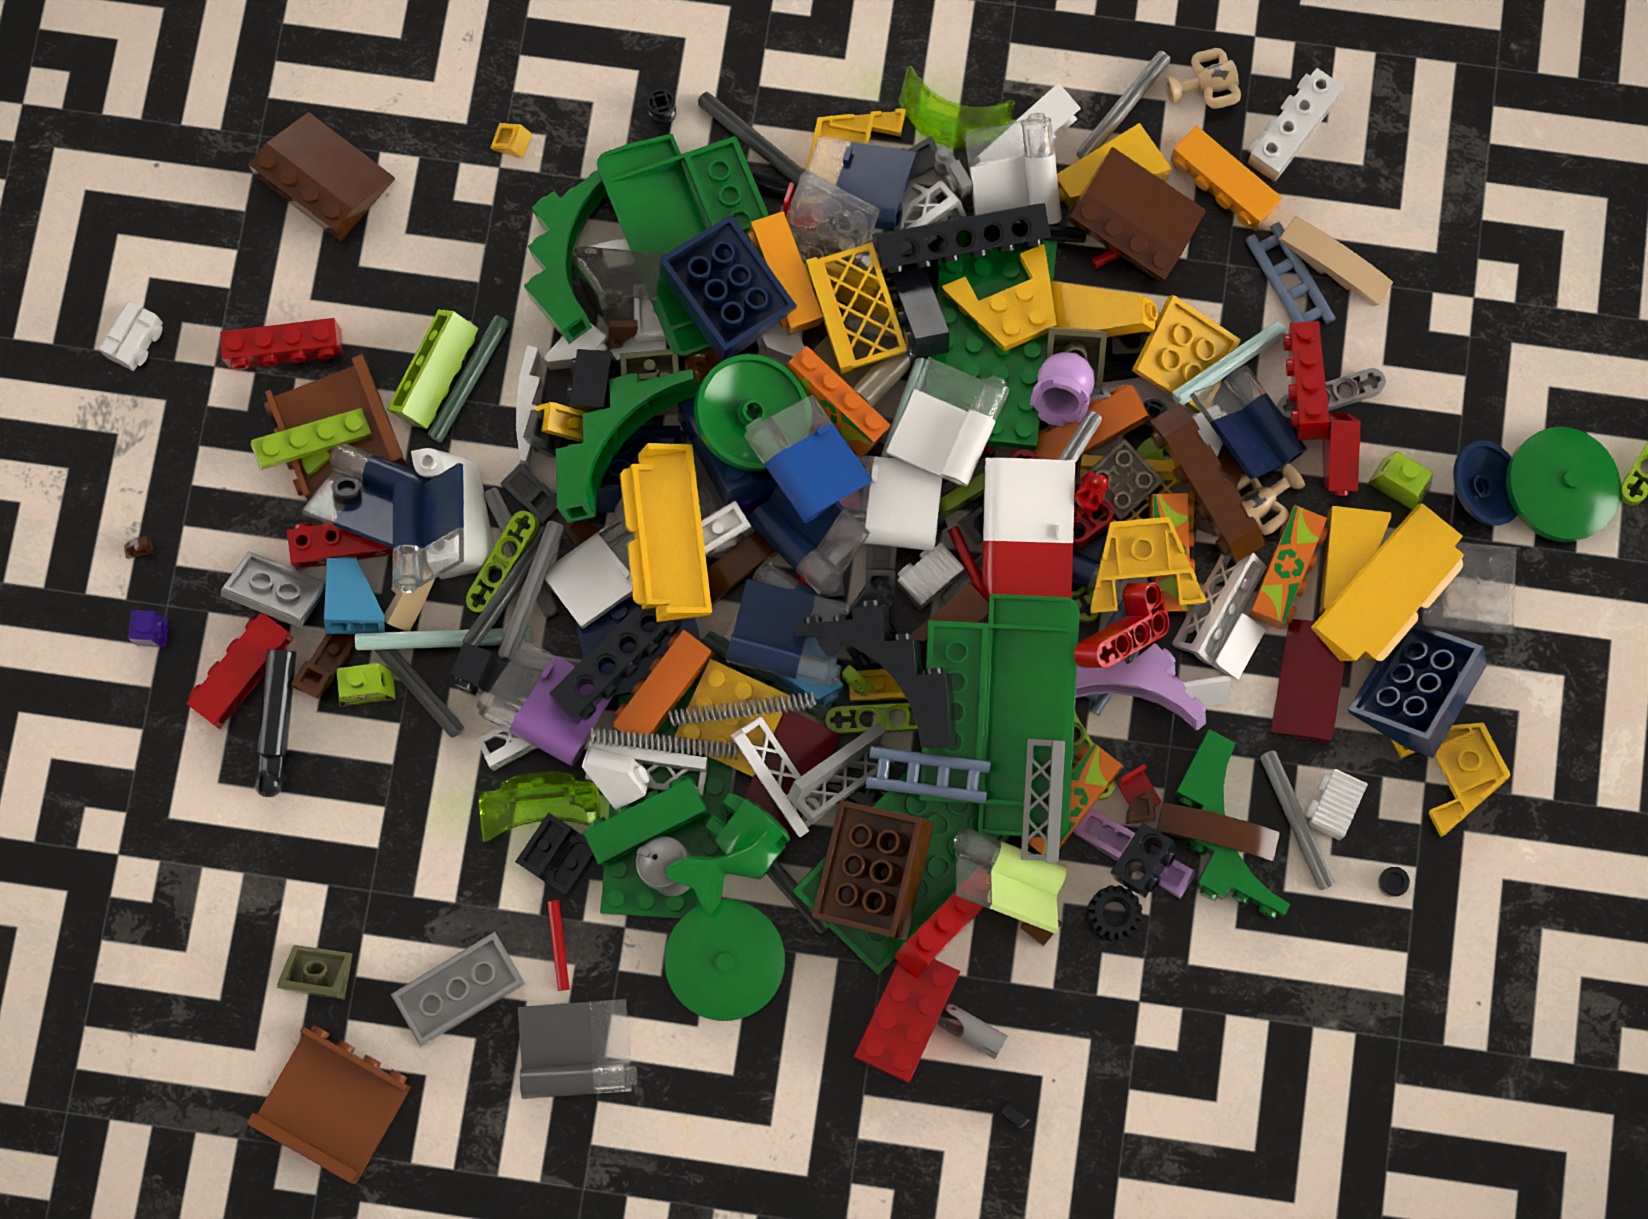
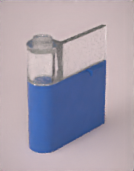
[744,395,873,523]

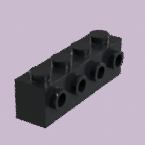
[882,254,950,359]

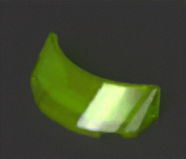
[899,66,1016,149]
[479,772,601,842]

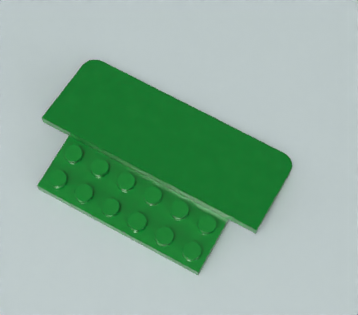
[597,133,769,357]
[919,594,1080,837]

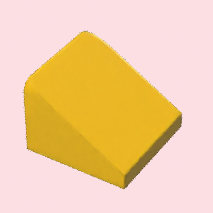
[491,123,532,158]

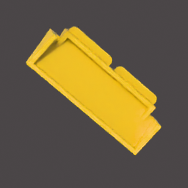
[620,443,712,622]
[1311,503,1464,661]

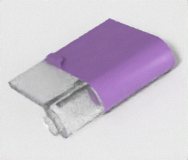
[476,639,615,766]

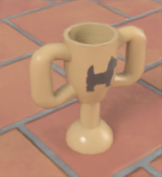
[1165,48,1241,109]
[1237,463,1305,535]

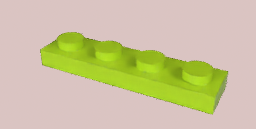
[250,408,372,470]

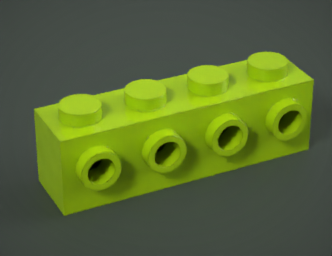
[387,309,479,429]

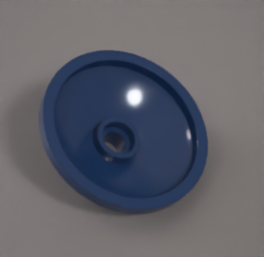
[1453,440,1517,526]

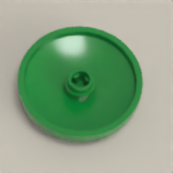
[694,354,810,471]
[1506,427,1621,542]
[665,899,785,1021]

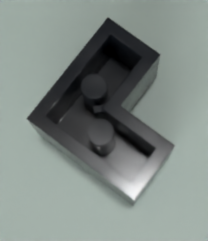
[567,349,621,412]
[450,642,526,707]

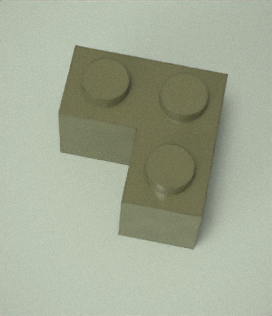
[620,349,680,416]

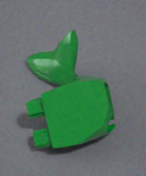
[664,792,790,914]

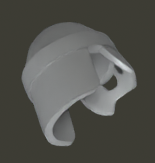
[636,836,696,897]

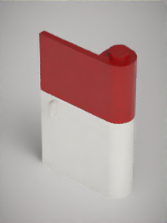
[982,458,1075,603]

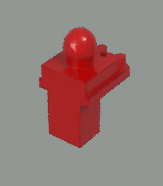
[1074,471,1109,511]

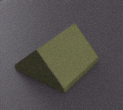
[1046,327,1107,387]
[277,945,352,1000]

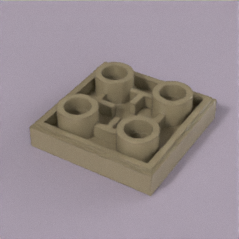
[1081,438,1164,521]

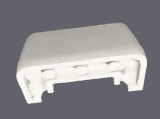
[411,448,494,579]

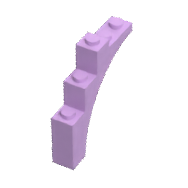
[1075,643,1206,730]

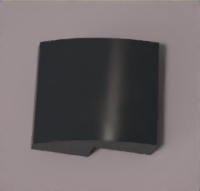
[515,812,595,897]

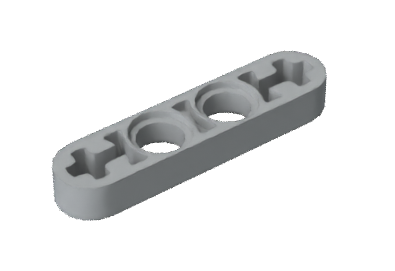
[1277,368,1386,423]

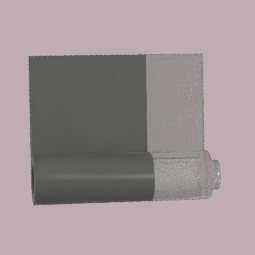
[518,999,637,1099]

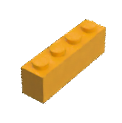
[1171,125,1282,231]
[747,211,823,335]

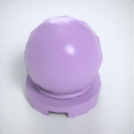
[1030,352,1095,427]

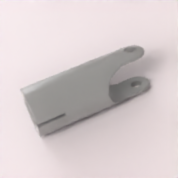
[938,1004,1008,1059]

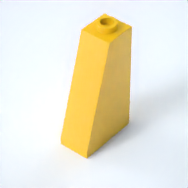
[1057,123,1171,208]
[1050,281,1158,337]
[1319,506,1391,614]

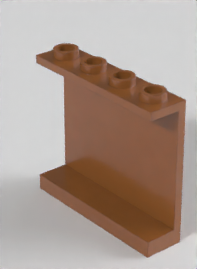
[264,354,407,503]
[246,1025,412,1184]

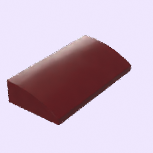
[1270,619,1345,744]
[743,710,842,842]

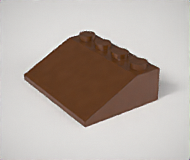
[248,112,395,242]
[1065,147,1206,282]
[812,800,934,940]

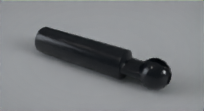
[254,649,297,797]

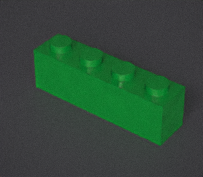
[583,776,710,866]

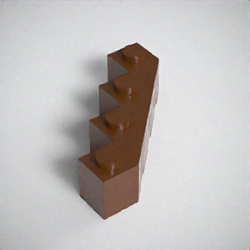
[1150,403,1265,563]

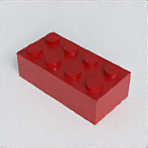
[854,959,961,1084]

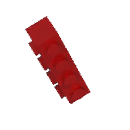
[220,318,343,370]
[1283,321,1330,441]
[287,519,395,570]

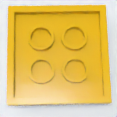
[1132,295,1241,414]
[675,659,791,777]

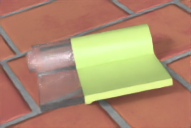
[953,828,1067,934]

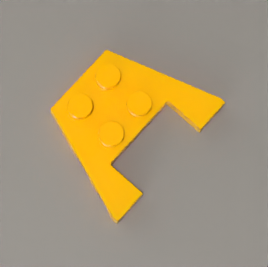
[806,108,906,189]
[942,244,1057,351]
[1090,517,1206,614]
[1391,723,1511,837]

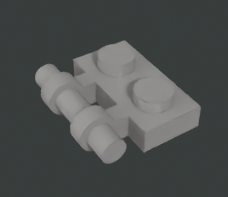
[934,146,973,207]

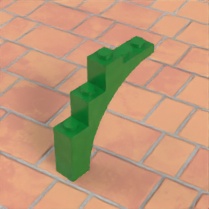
[524,170,608,344]
[556,369,701,523]
[1174,729,1290,919]

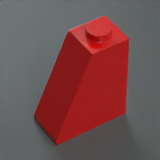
[1322,413,1361,496]

